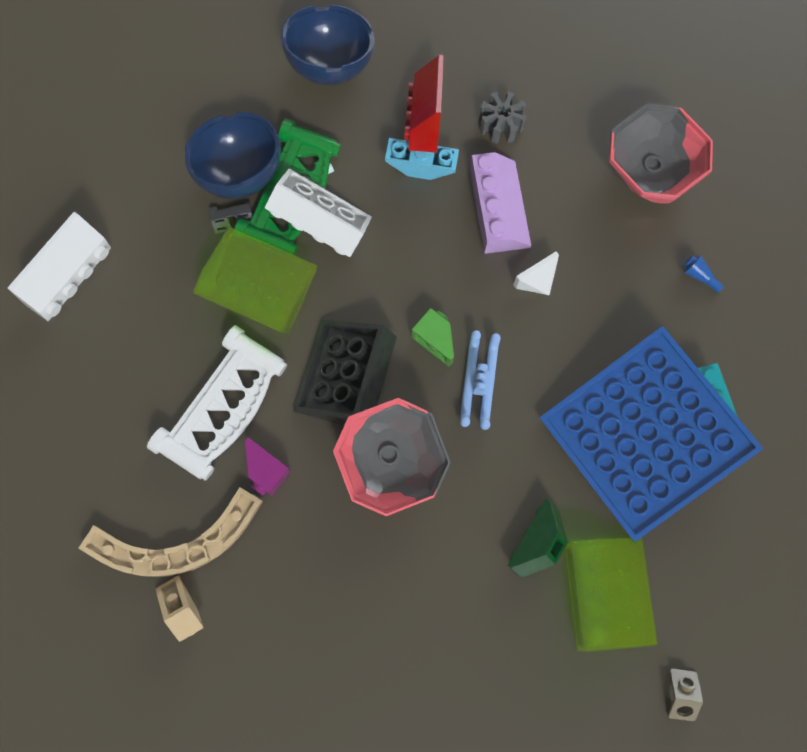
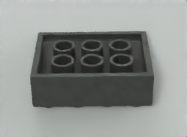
[293,319,397,425]

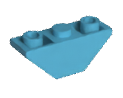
[385,138,459,180]

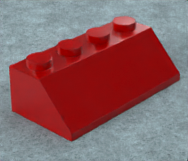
[404,55,444,153]

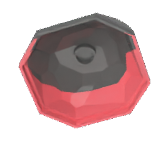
[609,103,713,203]
[333,398,451,516]

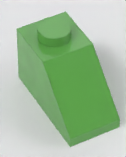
[411,308,454,367]

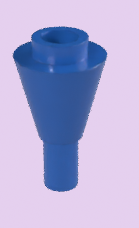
[683,255,724,293]

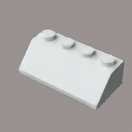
[265,169,372,257]
[8,212,111,321]

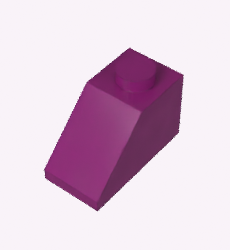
[245,437,291,497]

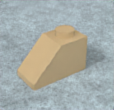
[155,575,204,642]

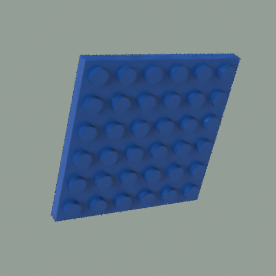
[540,326,764,542]

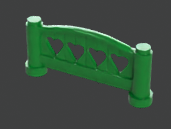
[232,118,342,258]

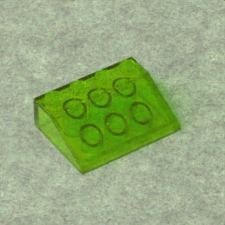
[193,227,318,333]
[565,538,657,651]

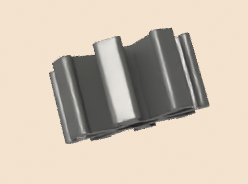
[479,91,527,143]

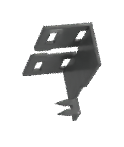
[209,203,252,234]

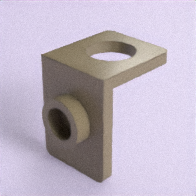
[668,669,703,721]

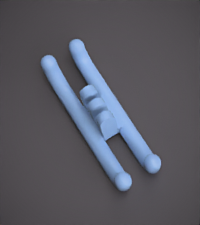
[460,330,501,430]

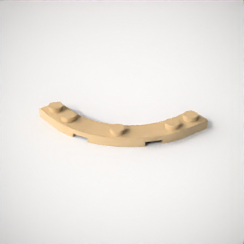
[78,487,263,577]

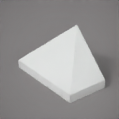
[513,252,559,295]

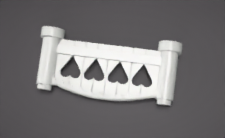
[147,325,287,481]

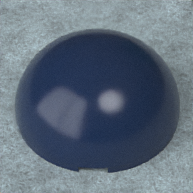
[281,4,375,85]
[185,112,281,199]

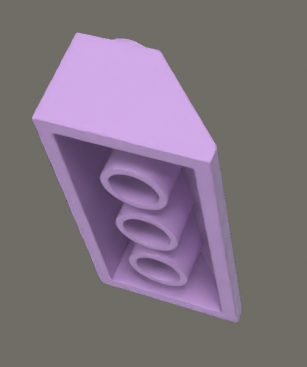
[469,152,531,254]

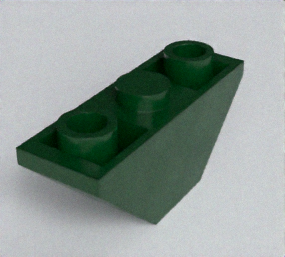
[507,498,568,577]

